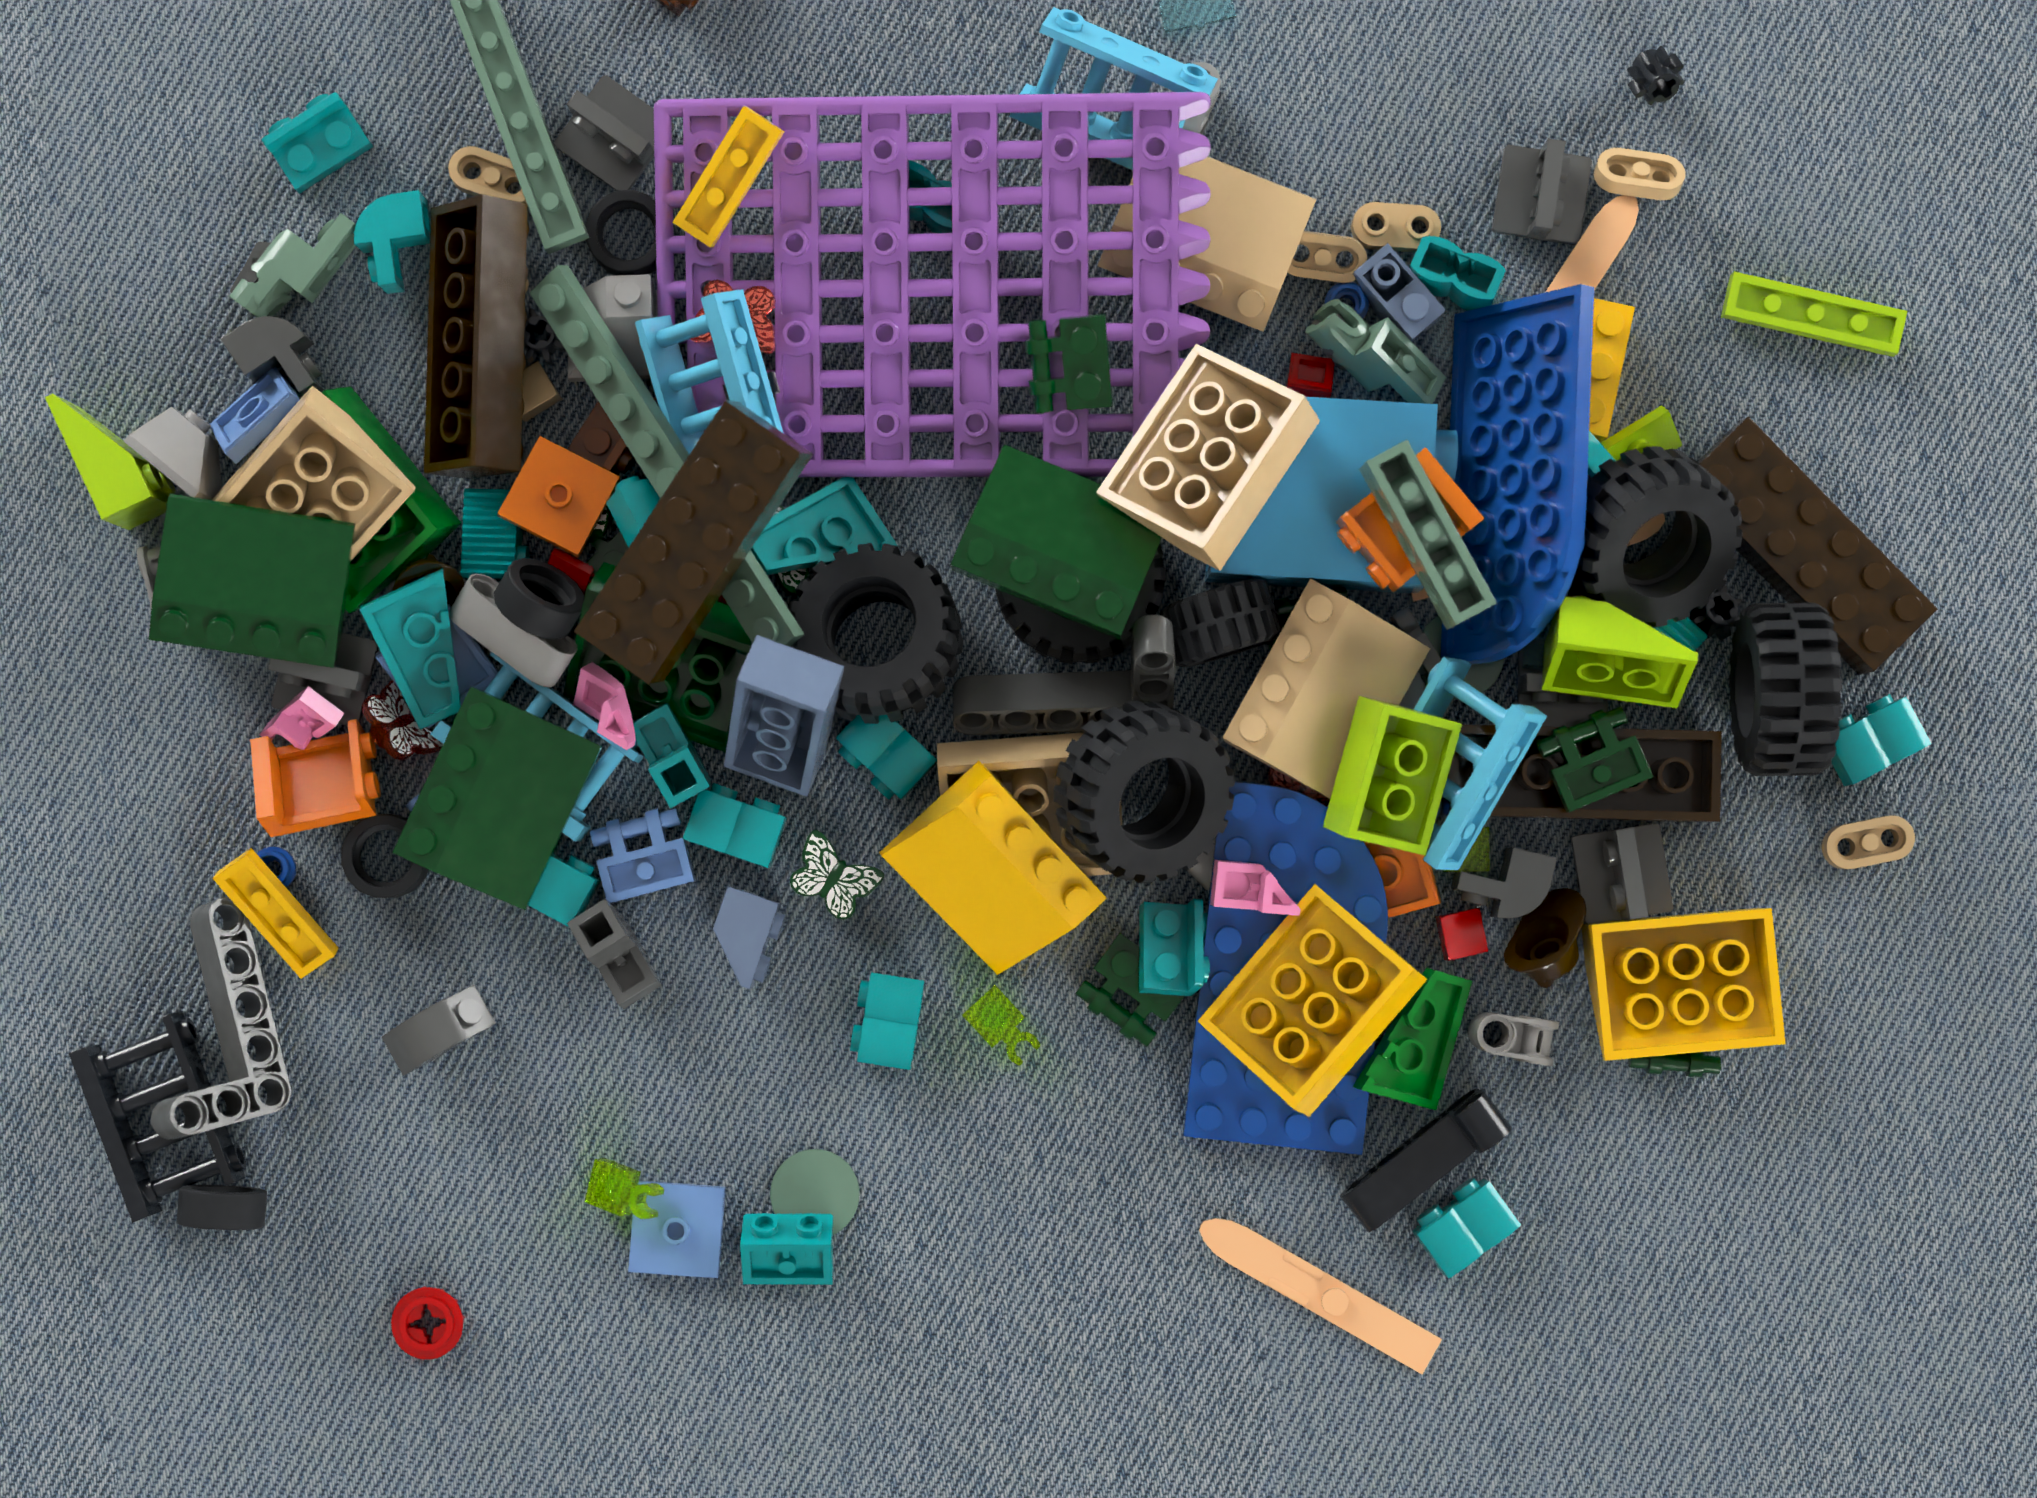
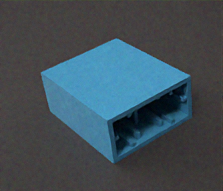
[1205,397,1458,593]

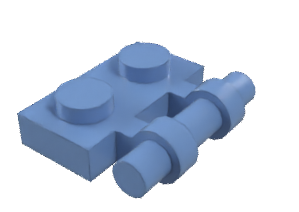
[590,808,696,903]

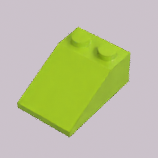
[44,393,176,530]
[1541,596,1698,708]

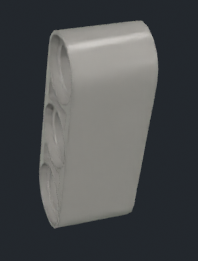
[449,573,577,687]

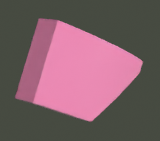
[573,662,636,750]
[259,686,344,750]
[1210,859,1300,916]

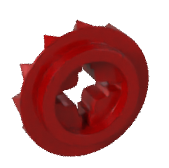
[391,1286,465,1360]

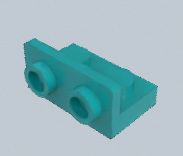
[261,92,374,194]
[1139,898,1210,996]
[740,1213,834,1285]

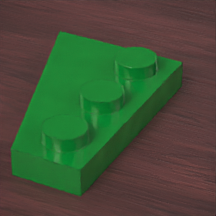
[1352,968,1472,1110]

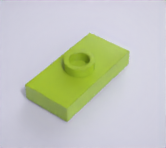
[1601,405,1683,461]

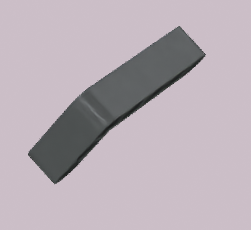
[952,615,1175,735]
[151,897,291,1139]

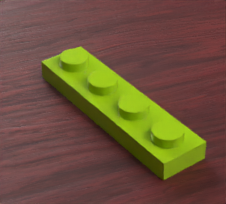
[1721,271,1907,357]

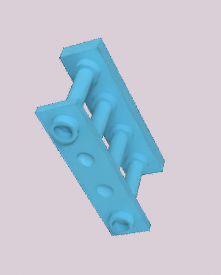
[1009,7,1218,170]
[635,289,784,454]
[430,652,644,842]
[1414,657,1547,870]

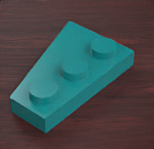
[751,477,899,575]
[360,568,461,730]

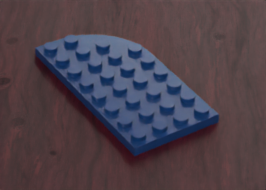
[1441,284,1594,664]
[1183,781,1388,1155]

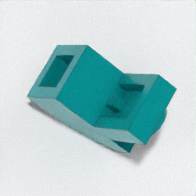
[354,190,431,294]
[633,703,711,809]

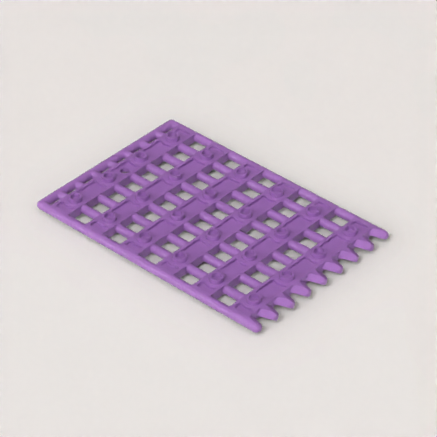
[654,92,1211,477]

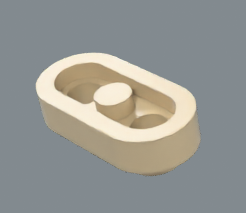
[448,146,527,204]
[1594,148,1686,200]
[1351,202,1441,253]
[1287,231,1367,283]
[1822,816,1915,869]

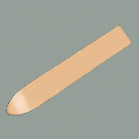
[1546,195,1639,292]
[1199,1218,1442,1374]

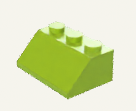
[1323,696,1462,856]

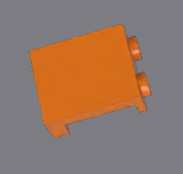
[1335,447,1484,592]
[250,719,381,838]

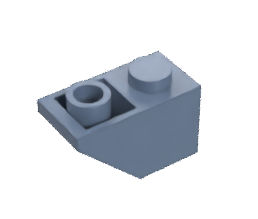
[1353,243,1446,342]
[713,886,786,989]

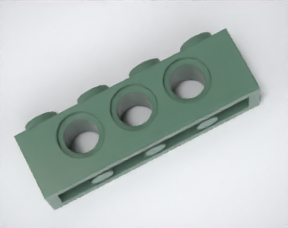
[1359,440,1497,630]

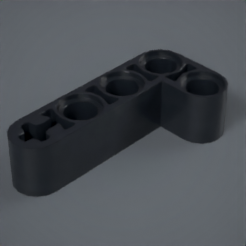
[1340,1088,1512,1232]

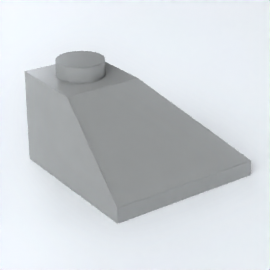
[568,274,657,382]
[124,407,222,500]

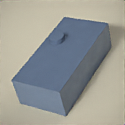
[724,635,844,797]

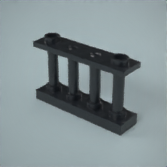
[69,1012,246,1223]

